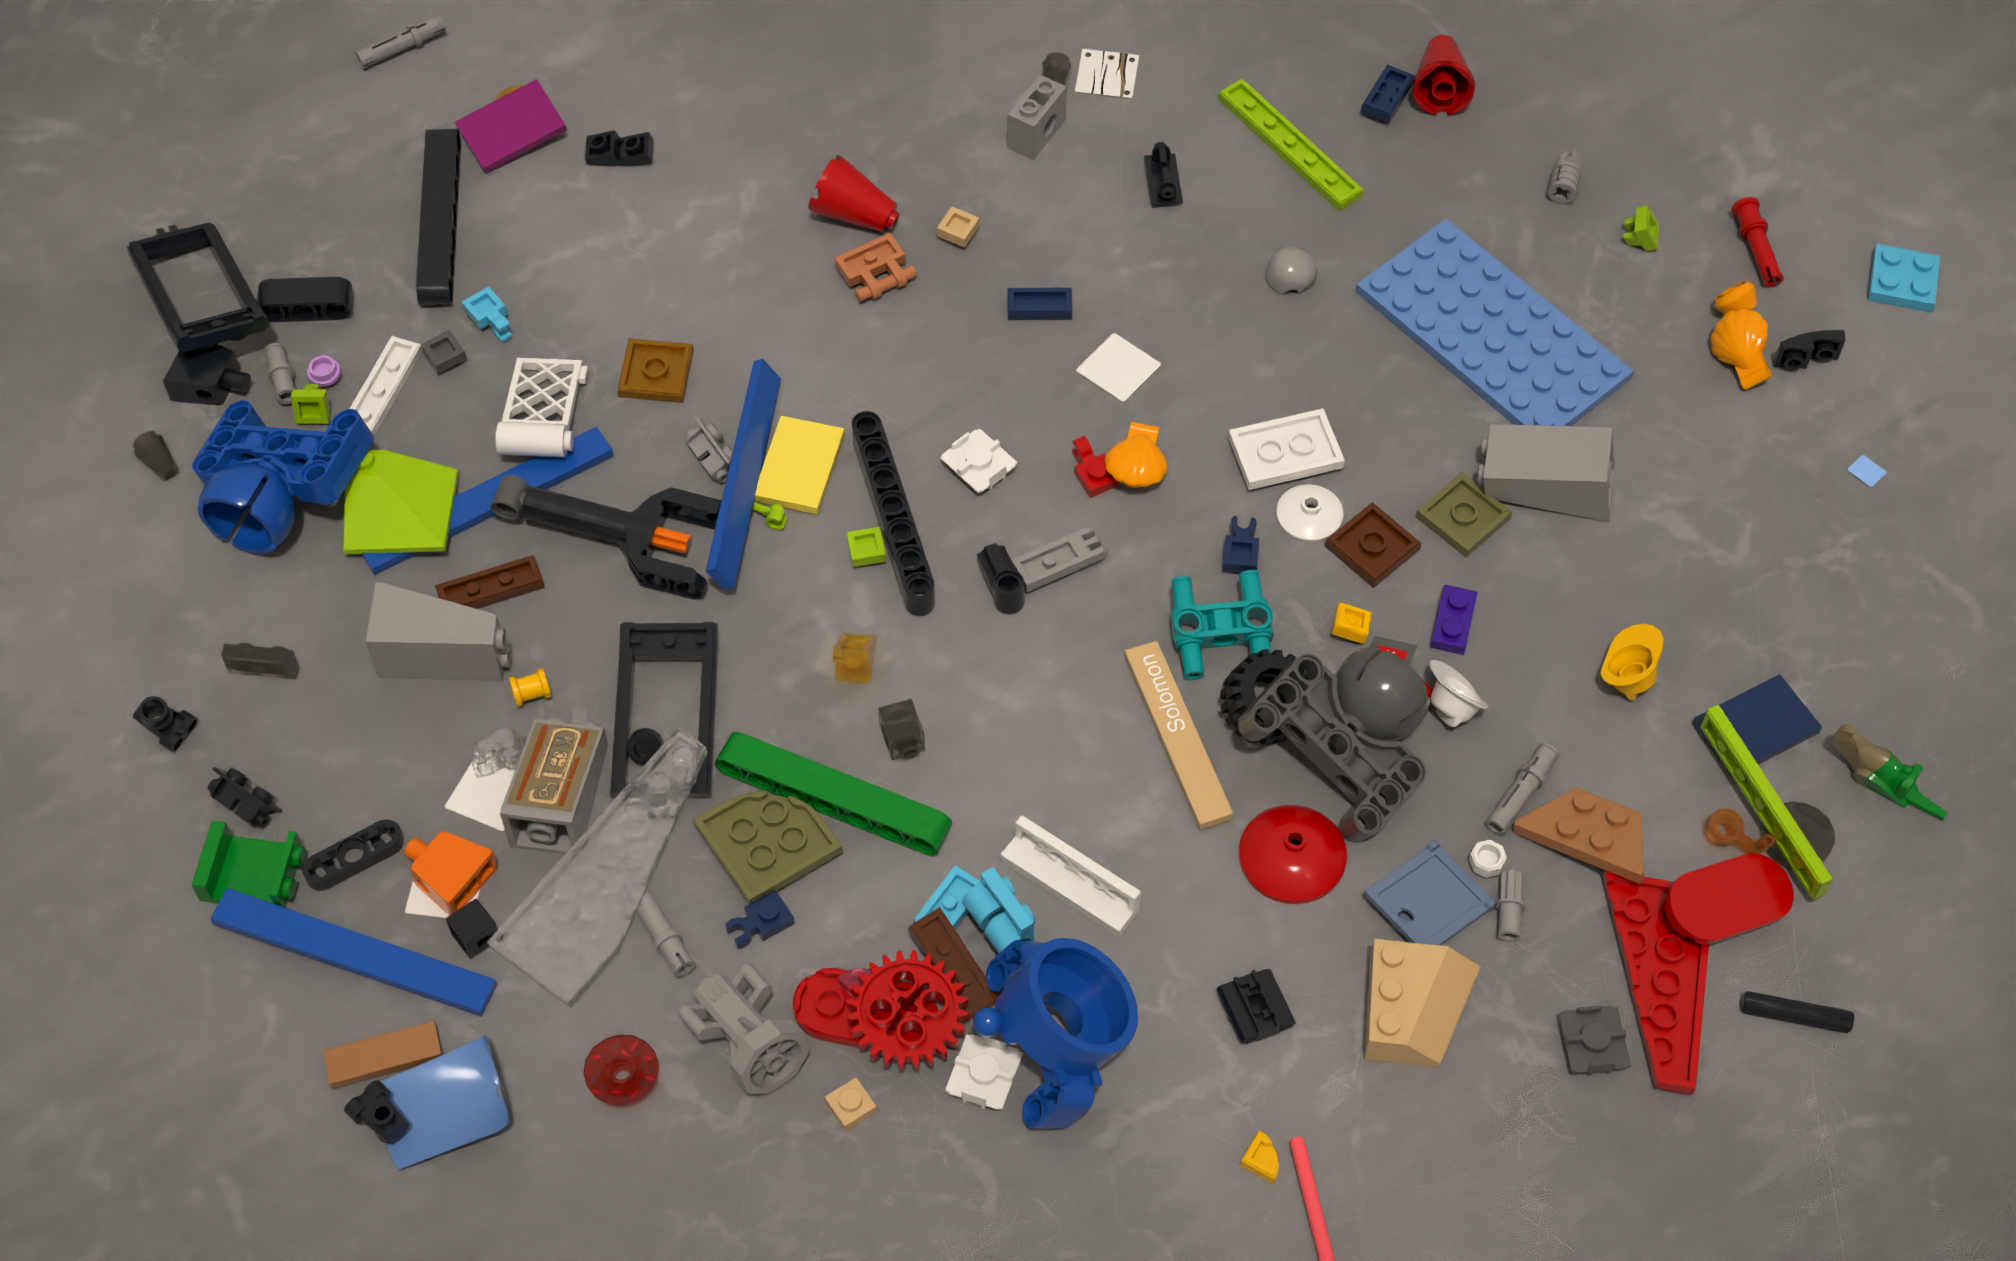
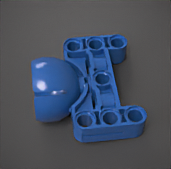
[192,400,374,554]

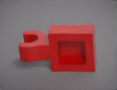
[1072,436,1119,498]

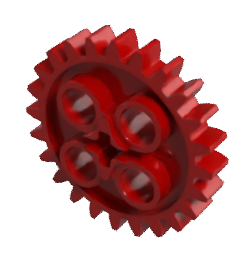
[847,950,969,1072]

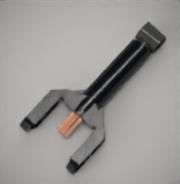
[490,475,721,599]

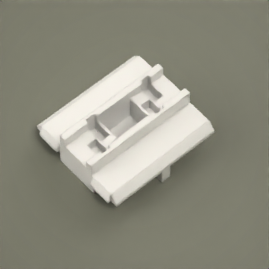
[940,428,1018,493]
[945,1034,1023,1110]

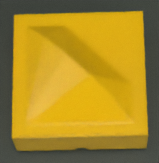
[1331,602,1372,644]

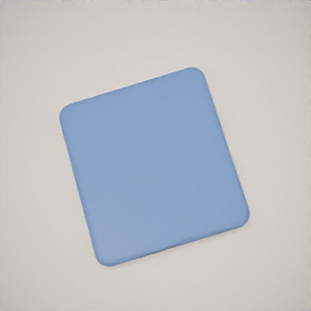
[1847,455,1887,487]

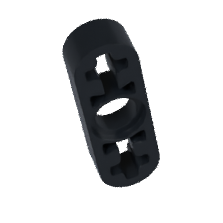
[302,819,404,891]

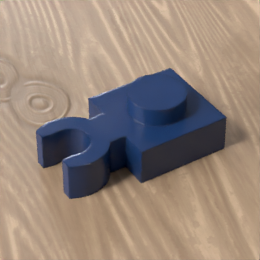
[1222,516,1260,572]
[725,890,795,949]

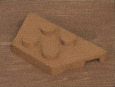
[1513,787,1644,884]

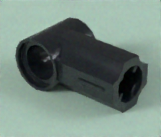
[977,543,1025,614]

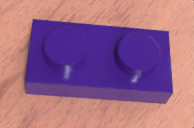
[1430,584,1478,655]

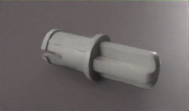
[1496,869,1526,942]

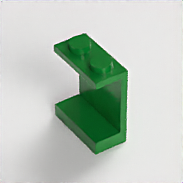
[191,821,306,908]

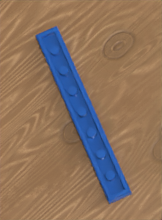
[705,359,781,590]
[361,426,614,575]
[210,888,497,1017]

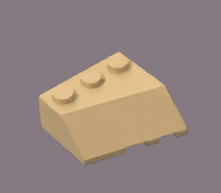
[1364,939,1481,1067]

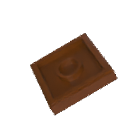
[1324,502,1421,588]

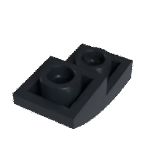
[585,130,654,167]
[1773,330,1846,369]

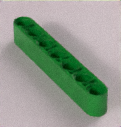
[715,732,952,856]

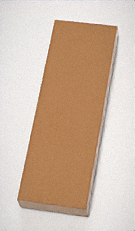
[323,1021,442,1089]

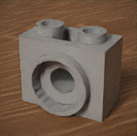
[1007,75,1067,160]

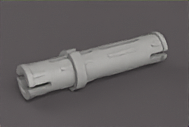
[355,14,446,69]
[1485,742,1560,836]
[624,879,696,977]

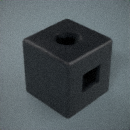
[445,899,501,959]

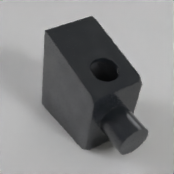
[163,344,251,406]

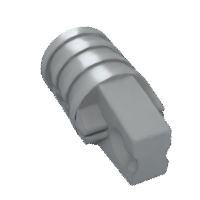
[1548,149,1581,204]

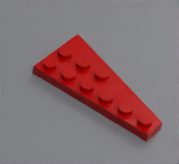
[1602,870,1709,1095]

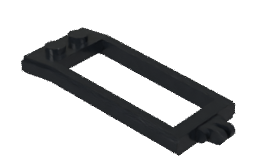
[126,222,269,352]
[610,622,718,820]

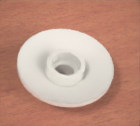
[1276,484,1344,542]

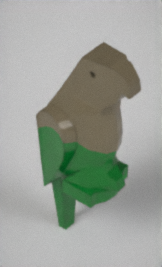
[1831,724,1948,820]

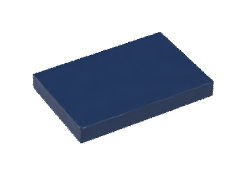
[1692,674,1822,767]

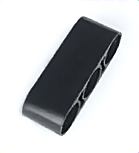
[257,277,352,322]

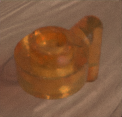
[1705,808,1776,854]

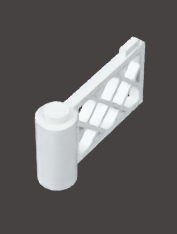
[496,358,588,458]

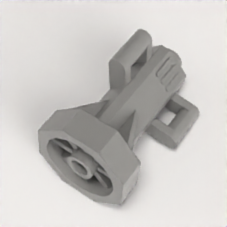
[678,963,809,1094]

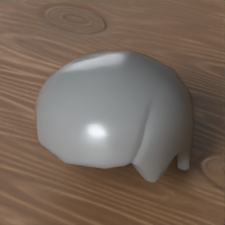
[1265,247,1318,294]

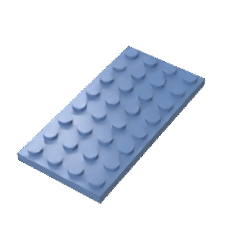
[1355,218,1634,426]

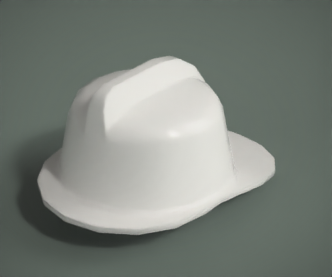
[1429,660,1489,727]

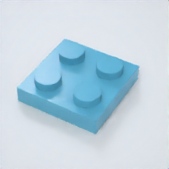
[1867,243,1940,312]

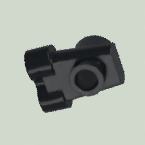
[133,696,198,752]
[344,1080,409,1144]

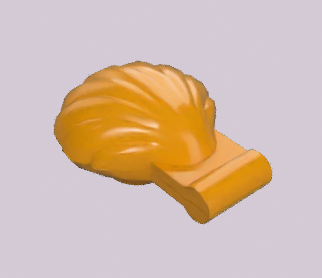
[1710,308,1772,390]
[1105,422,1168,488]

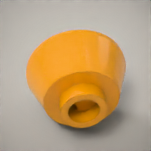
[1714,281,1757,315]

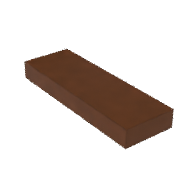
[435,555,545,609]
[908,907,999,1022]

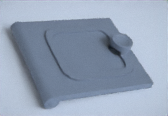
[1364,840,1497,946]

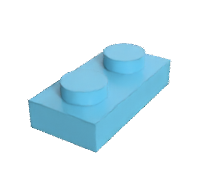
[914,865,981,929]

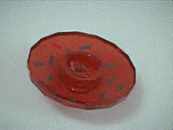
[583,1034,659,1106]

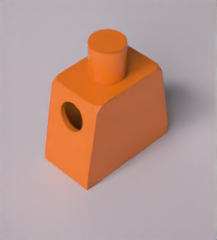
[404,831,498,916]

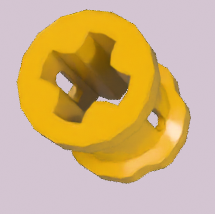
[508,668,551,707]

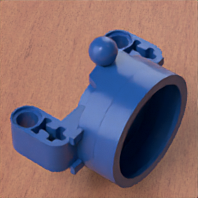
[973,938,1138,1129]

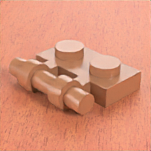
[834,233,917,302]

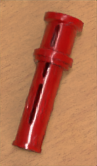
[1731,197,1784,288]

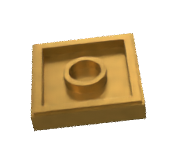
[617,338,694,403]

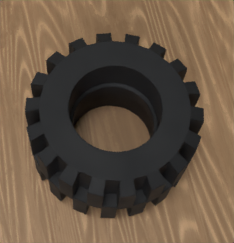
[1220,649,1307,745]

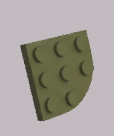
[693,791,843,904]

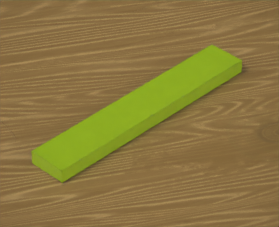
[1218,78,1364,212]
[1701,704,1833,900]

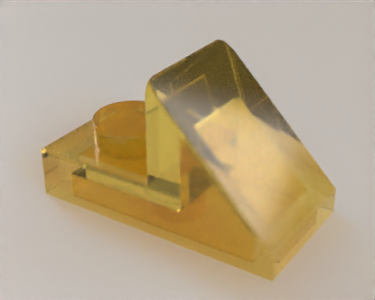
[833,633,877,684]

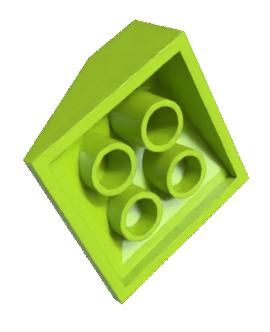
[343,450,459,554]

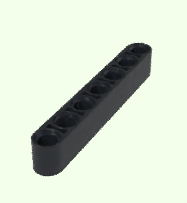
[416,128,461,305]
[852,411,935,616]

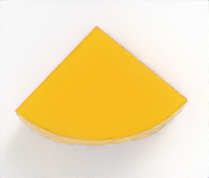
[1240,1130,1279,1184]

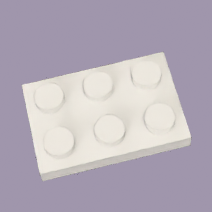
[1228,409,1345,490]

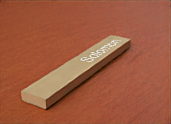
[1124,641,1233,830]

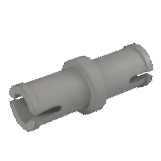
[264,343,295,404]

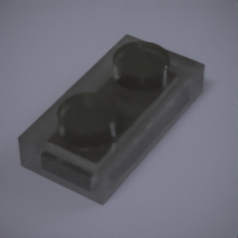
[221,643,300,680]

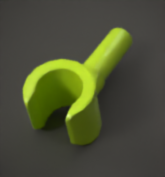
[752,502,787,530]

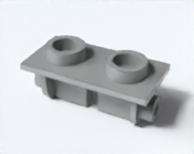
[685,416,733,483]

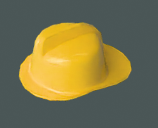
[1600,623,1664,700]

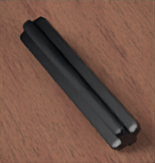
[1741,991,1854,1033]

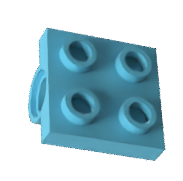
[962,867,1036,953]

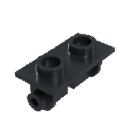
[1144,142,1183,205]
[208,767,283,828]

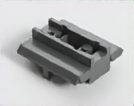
[1559,1005,1631,1076]

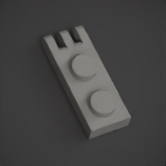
[1011,526,1108,592]

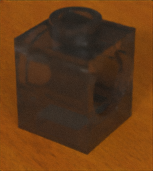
[878,698,925,761]

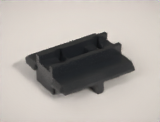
[1216,969,1296,1044]

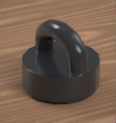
[627,728,664,765]

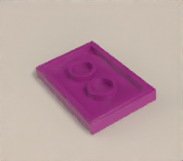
[455,79,567,174]

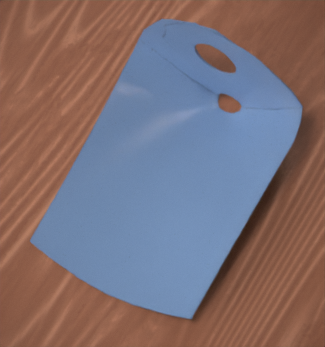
[381,1035,510,1170]

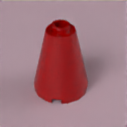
[1413,35,1475,115]
[808,154,900,232]

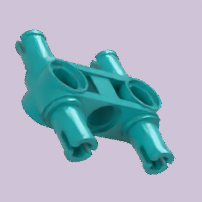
[1170,570,1274,680]

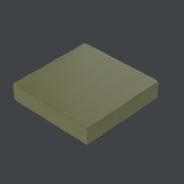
[1416,472,1512,557]

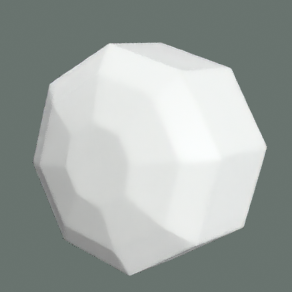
[1469,840,1507,878]

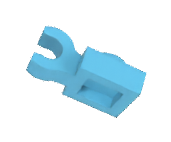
[461,286,513,343]

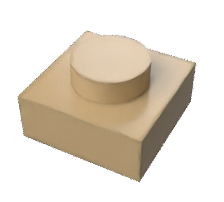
[937,207,980,248]
[824,1077,877,1132]

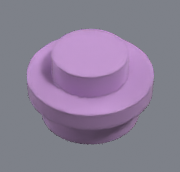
[307,355,341,387]

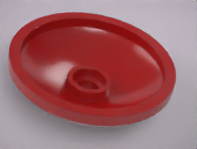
[1239,805,1347,904]

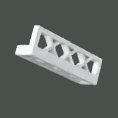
[1000,815,1141,938]

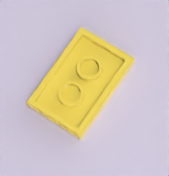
[754,416,845,515]

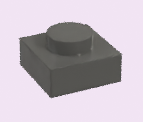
[421,330,467,374]

